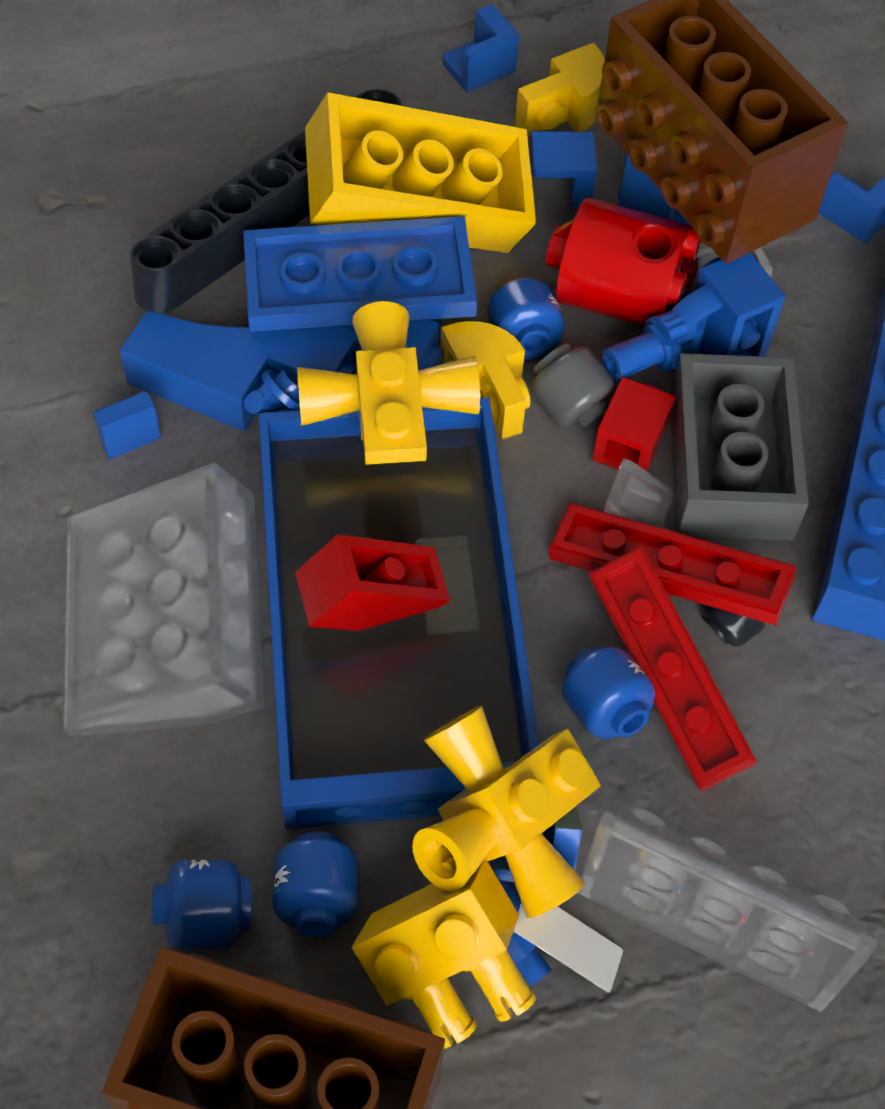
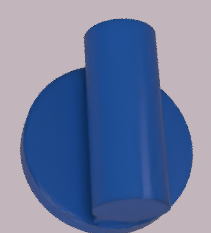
[244,368,300,417]

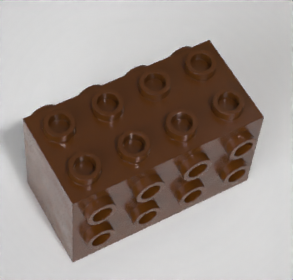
[596,0,848,264]
[101,947,445,1109]

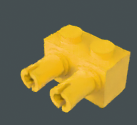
[352,858,536,1049]

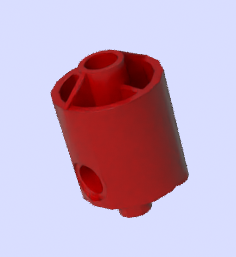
[546,197,701,327]

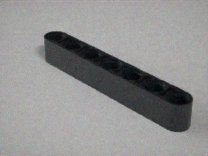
[130,89,401,313]

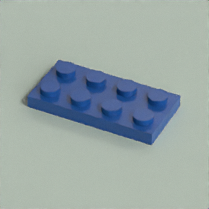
[243,216,477,332]

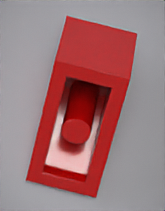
[295,534,451,631]

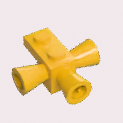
[297,301,480,465]
[412,705,601,918]

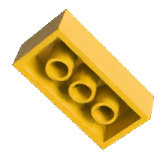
[305,92,536,253]

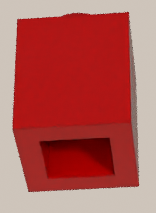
[592,377,676,480]

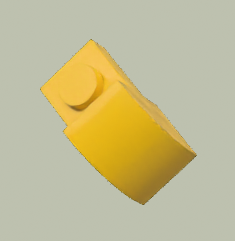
[514,42,605,137]
[440,321,530,439]

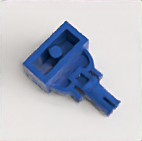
[602,252,786,383]

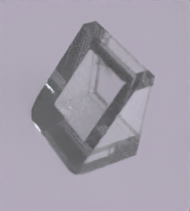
[604,458,674,528]

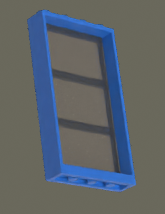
[259,398,539,830]

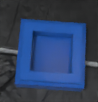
[93,391,161,460]

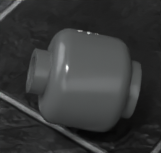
[532,343,616,430]

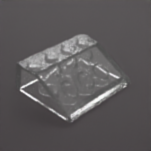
[63,462,264,736]
[578,804,878,1012]

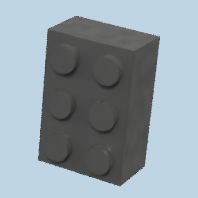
[670,353,809,541]

